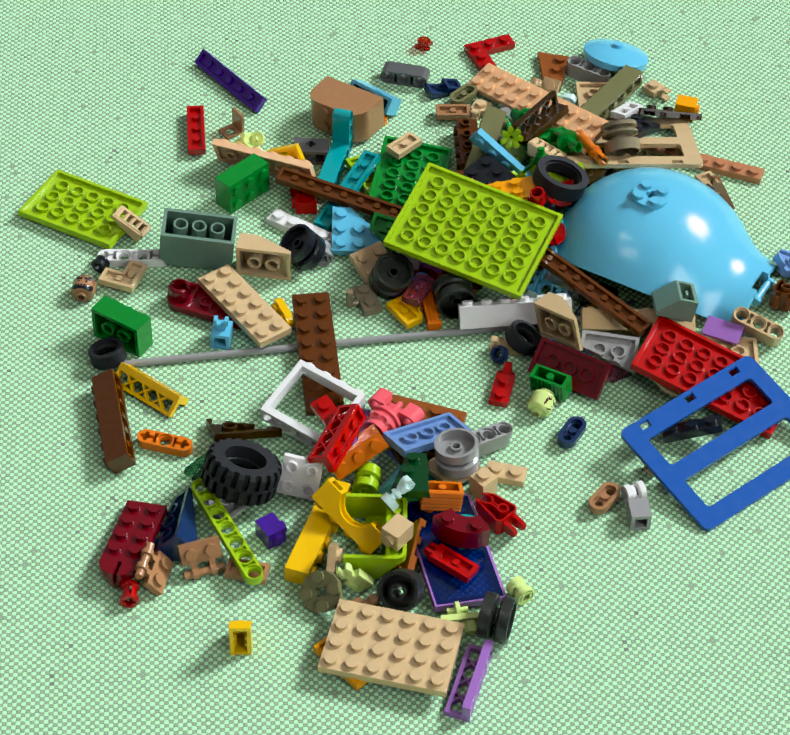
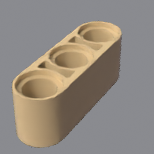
[730,307,784,347]

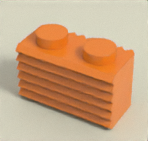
[418,480,464,513]

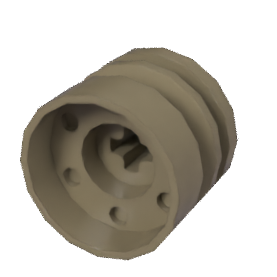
[600,119,641,156]

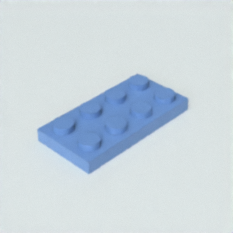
[383,412,472,458]

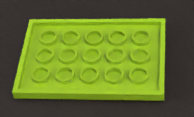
[18,169,148,249]

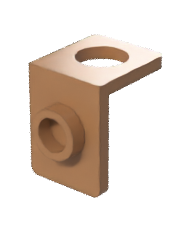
[219,107,245,140]

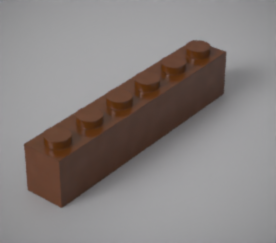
[91,368,136,474]

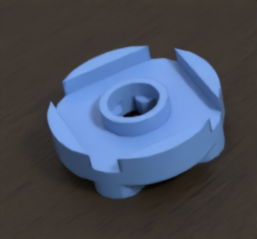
[772,249,790,277]

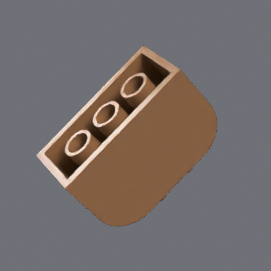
[310,76,384,142]

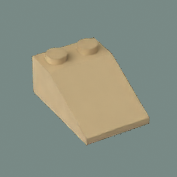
[235,233,291,281]
[534,292,583,351]

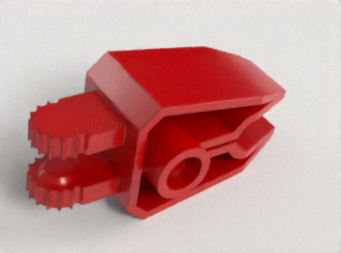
[475,492,527,538]

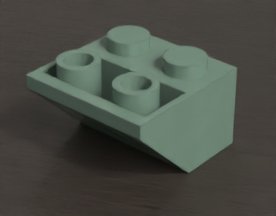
[651,280,699,322]

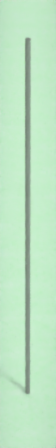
[113,309,654,369]

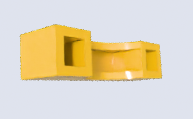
[311,477,383,555]

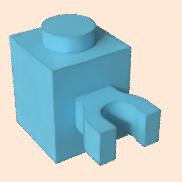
[210,315,234,350]

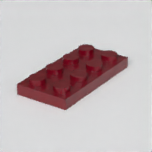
[527,336,613,401]

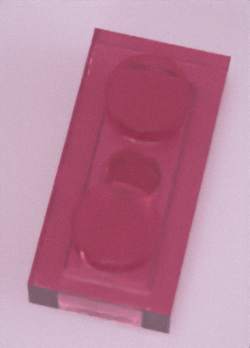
[402,274,435,307]

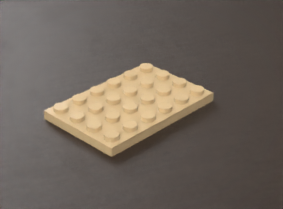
[318,599,465,698]

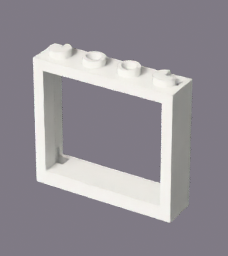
[260,359,366,453]

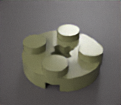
[299,571,343,613]

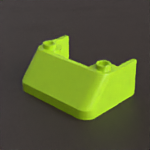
[343,493,407,579]

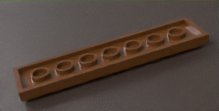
[292,292,344,416]

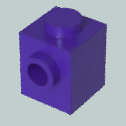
[255,512,287,550]

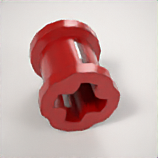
[120,579,139,608]

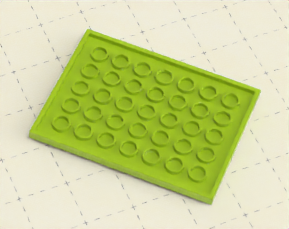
[383,162,563,300]

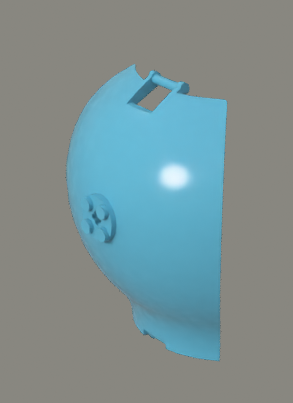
[551,167,779,322]

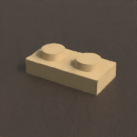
[386,131,422,160]
[486,460,528,487]

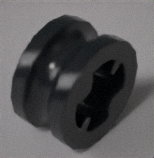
[91,255,110,273]

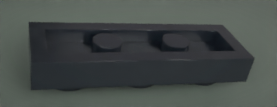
[663,415,723,443]

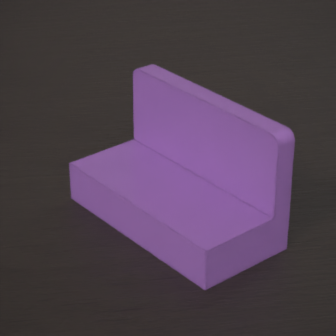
[702,315,745,346]

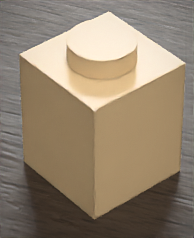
[468,466,498,500]
[381,513,414,552]

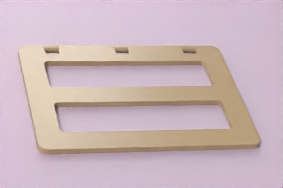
[566,118,703,168]

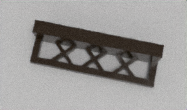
[511,90,569,146]

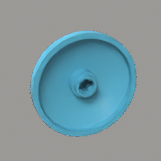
[583,39,648,72]

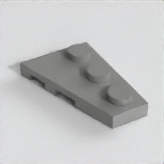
[581,330,640,374]

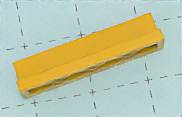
[116,362,189,418]

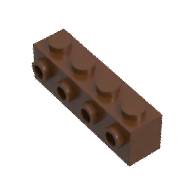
[453,118,478,170]

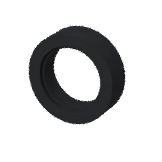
[532,155,589,202]

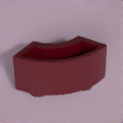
[431,508,491,549]

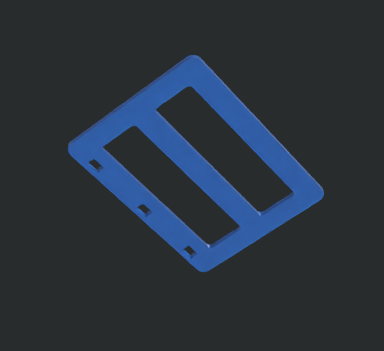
[621,356,790,531]

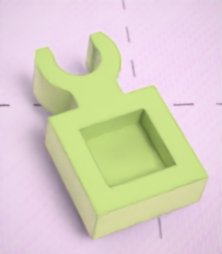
[336,562,374,593]

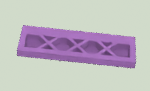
[444,639,494,722]

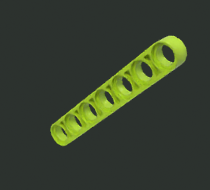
[191,478,263,585]

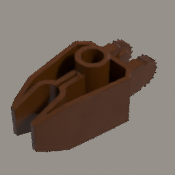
[769,279,790,313]

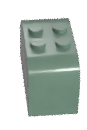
[159,207,238,270]

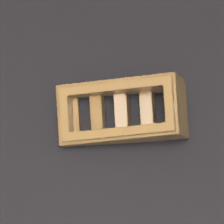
[527,137,567,158]
[111,205,152,242]

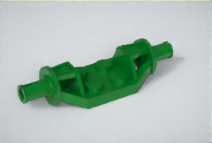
[510,108,583,153]

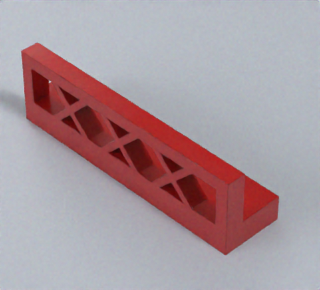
[307,403,367,473]

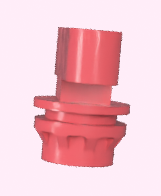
[364,388,425,437]

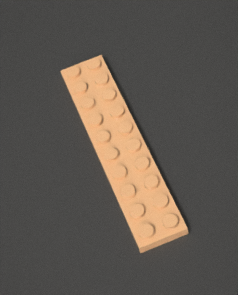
[467,63,609,144]

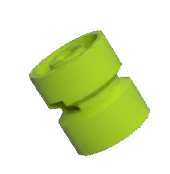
[352,462,382,494]

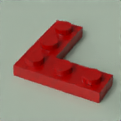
[464,34,515,71]

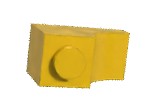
[229,620,252,655]

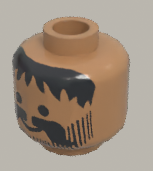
[71,275,97,302]

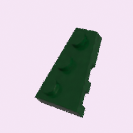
[390,452,430,498]

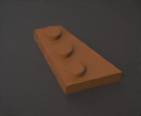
[537,52,569,92]

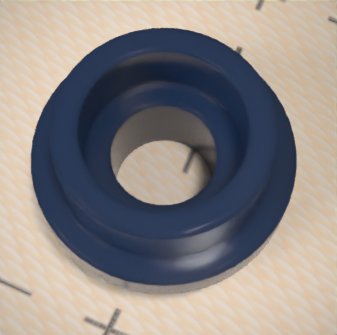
[490,345,509,364]

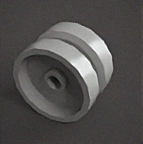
[434,428,480,479]

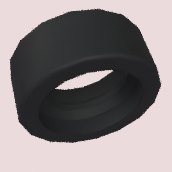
[504,320,541,356]
[88,337,127,370]

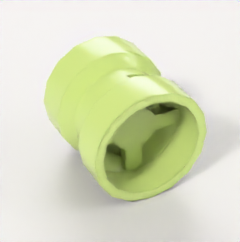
[506,576,535,605]

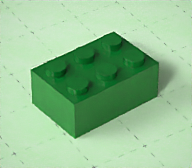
[215,153,269,214]
[91,295,153,357]

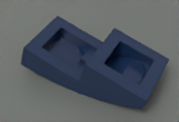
[424,78,461,99]

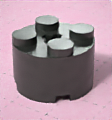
[377,568,424,612]

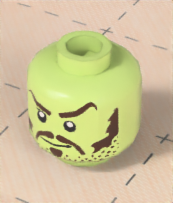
[527,388,556,418]

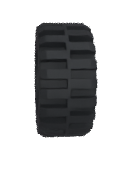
[201,438,282,507]

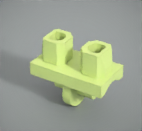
[234,131,265,149]
[440,601,479,635]

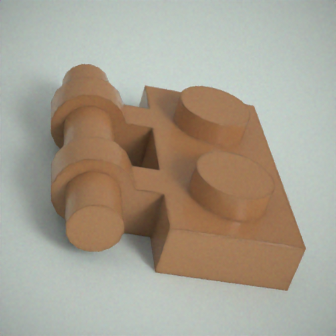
[177,535,226,581]
[135,542,174,597]

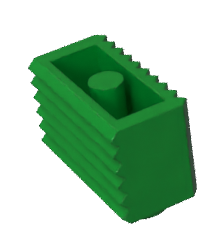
[529,364,572,402]

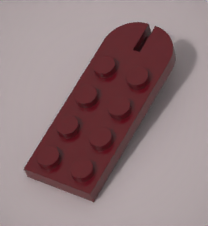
[167,278,242,330]
[99,500,167,588]

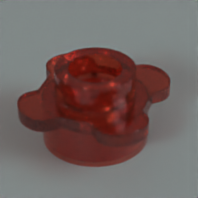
[415,36,433,51]

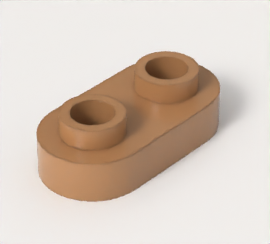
[588,482,620,515]

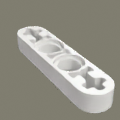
[97,249,168,268]

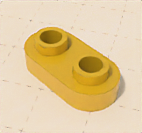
[271,297,294,327]

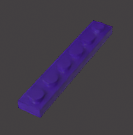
[194,49,267,113]

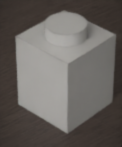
[626,498,652,531]

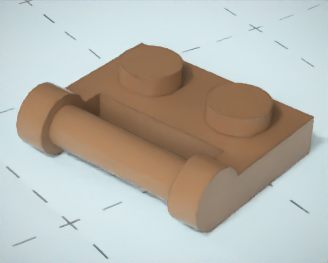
[710,175,735,210]

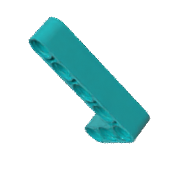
[318,108,353,185]

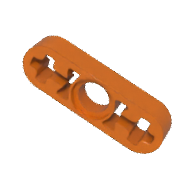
[137,429,193,457]

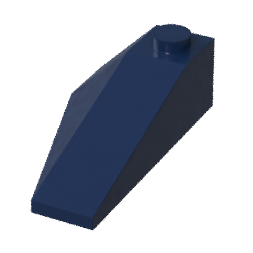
[153,487,197,562]

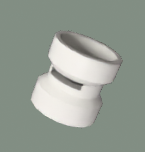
[620,480,647,504]

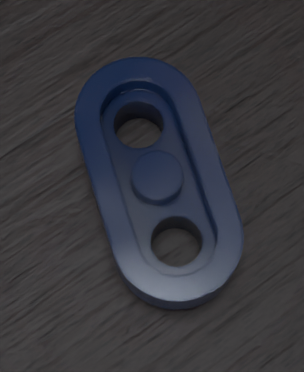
[557,416,586,448]

